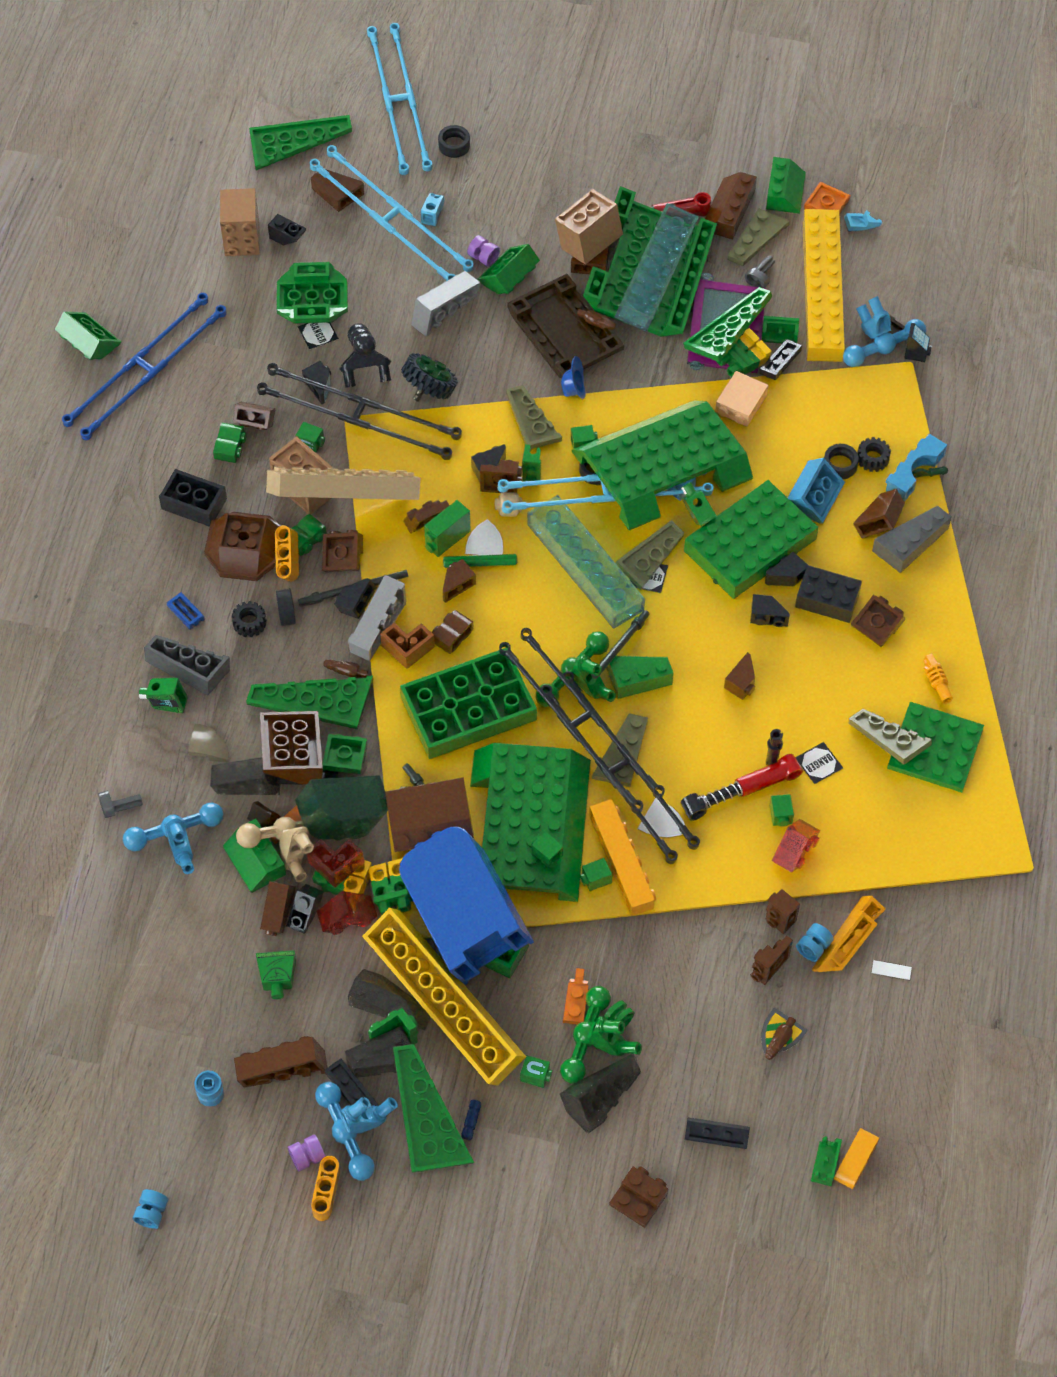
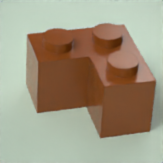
[380,622,435,669]

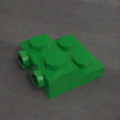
[322,734,367,774]

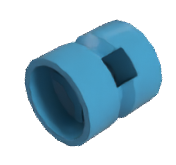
[796,923,834,962]
[194,1070,224,1107]
[132,1189,169,1229]

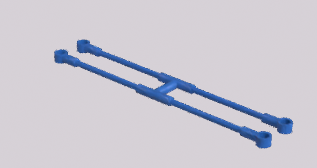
[62,293,226,440]

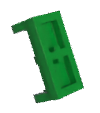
[762,316,799,344]
[522,444,541,482]
[811,1136,842,1186]

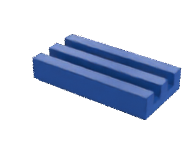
[166,592,205,630]

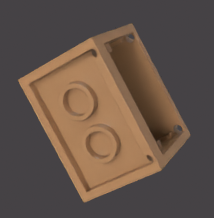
[220,188,260,256]
[555,189,623,265]
[269,436,333,514]

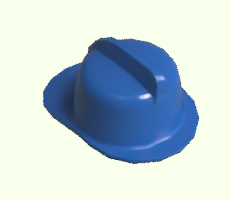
[561,356,586,399]

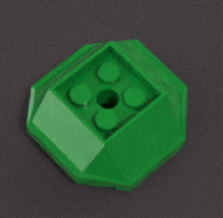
[276,262,348,324]

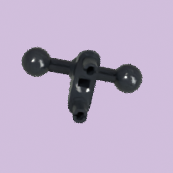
[339,323,391,388]

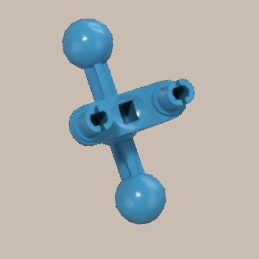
[843,296,927,367]
[123,802,223,874]
[315,1082,398,1181]

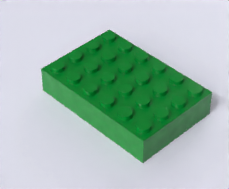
[684,480,818,599]
[400,648,537,759]

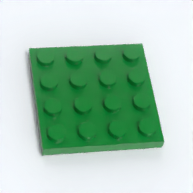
[887,702,984,793]

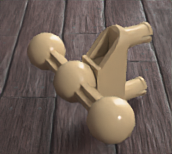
[236,810,333,882]

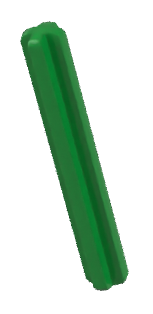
[443,554,517,567]

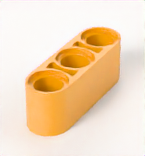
[275,525,299,582]
[834,1128,879,1190]
[311,1156,340,1221]

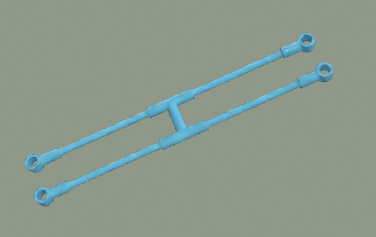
[367,23,432,175]
[310,145,473,281]
[498,473,713,514]

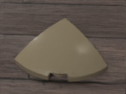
[188,724,229,762]

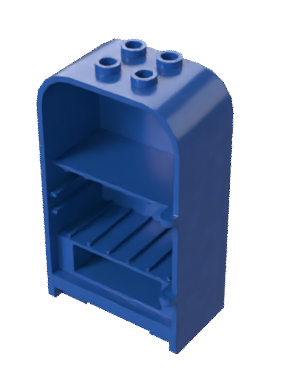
[399,827,534,985]

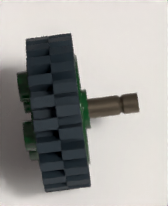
[401,353,458,402]

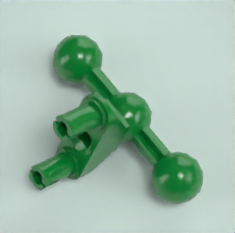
[535,632,616,707]
[560,986,642,1084]

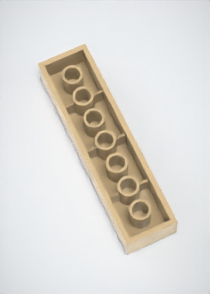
[266,467,421,500]

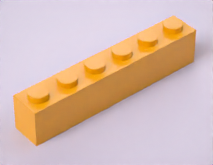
[589,799,656,916]

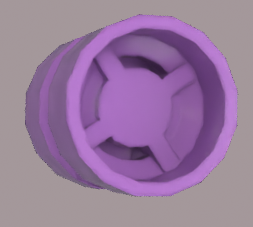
[467,235,500,267]
[287,1134,325,1172]

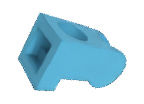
[421,193,444,226]

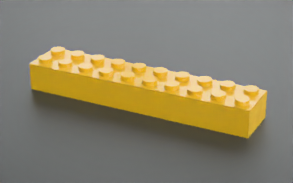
[803,209,845,362]
[362,908,526,1086]

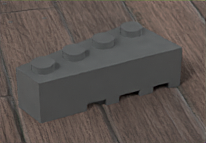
[872,506,952,573]
[144,635,230,696]

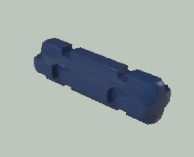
[461,1099,481,1140]

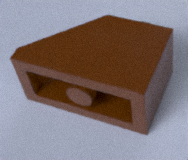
[443,559,476,603]
[724,652,755,700]

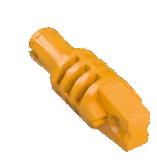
[923,654,953,704]

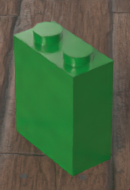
[424,500,471,557]

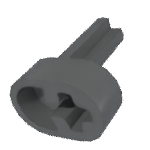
[745,256,775,288]
[98,790,143,818]

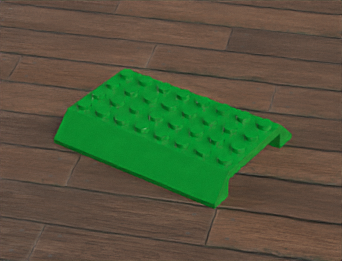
[583,186,717,337]
[572,400,753,531]
[470,743,591,902]

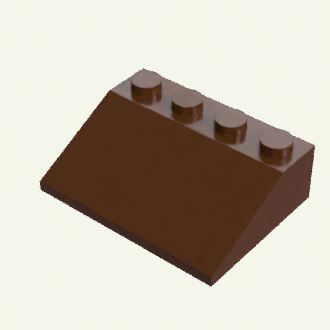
[260,711,323,785]
[385,777,474,852]

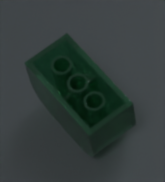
[295,775,388,841]

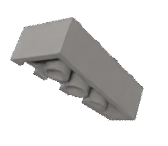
[411,271,480,337]
[348,575,406,661]

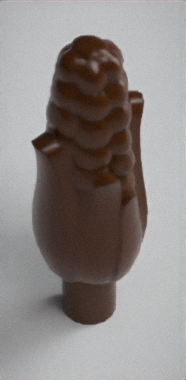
[577,309,616,330]
[323,660,368,678]
[765,1017,796,1060]

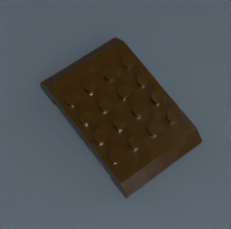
[507,274,624,379]

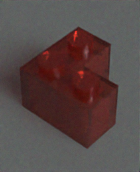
[772,819,820,872]
[307,839,365,888]
[316,891,378,935]

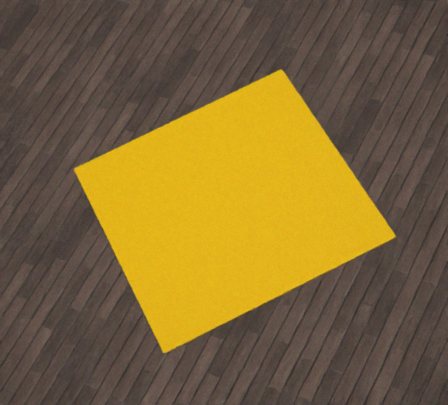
[344,362,1034,939]

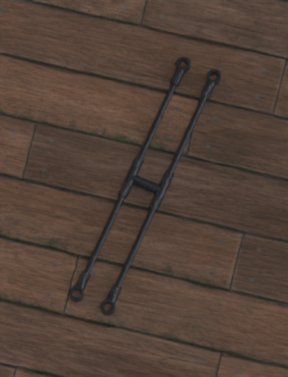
[257,363,462,460]
[499,628,665,814]
[541,671,700,864]

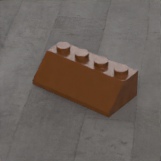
[705,172,757,240]

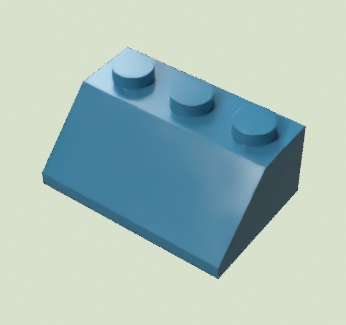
[788,458,845,523]

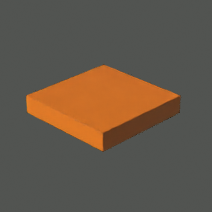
[804,182,851,214]

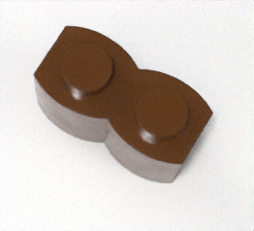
[432,610,474,654]

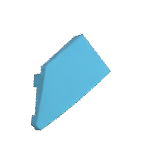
[844,210,882,231]

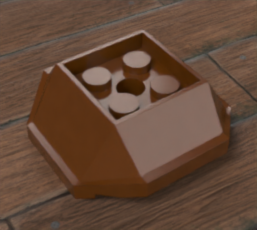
[204,512,281,581]

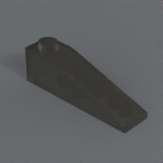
[348,969,431,1031]
[560,1054,641,1133]

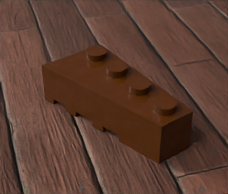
[234,1036,328,1088]

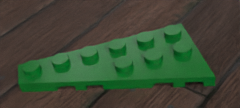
[249,115,352,170]
[683,287,772,362]
[246,676,373,730]
[393,1044,474,1173]

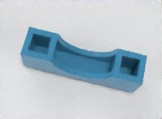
[886,434,947,502]

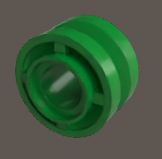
[604,1000,635,1027]

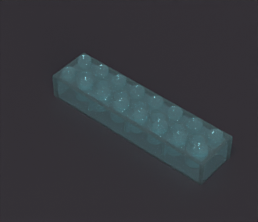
[615,202,699,332]
[527,495,645,629]

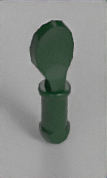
[912,466,948,478]

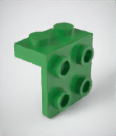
[368,1008,419,1048]

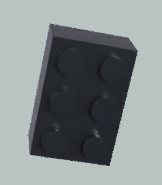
[159,469,227,527]
[795,565,862,623]

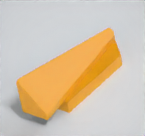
[812,896,886,972]

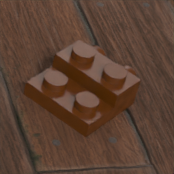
[480,460,522,493]
[403,500,450,534]
[322,530,363,572]
[851,595,906,647]
[750,935,793,985]
[609,1166,668,1228]

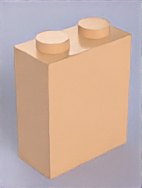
[715,371,768,426]

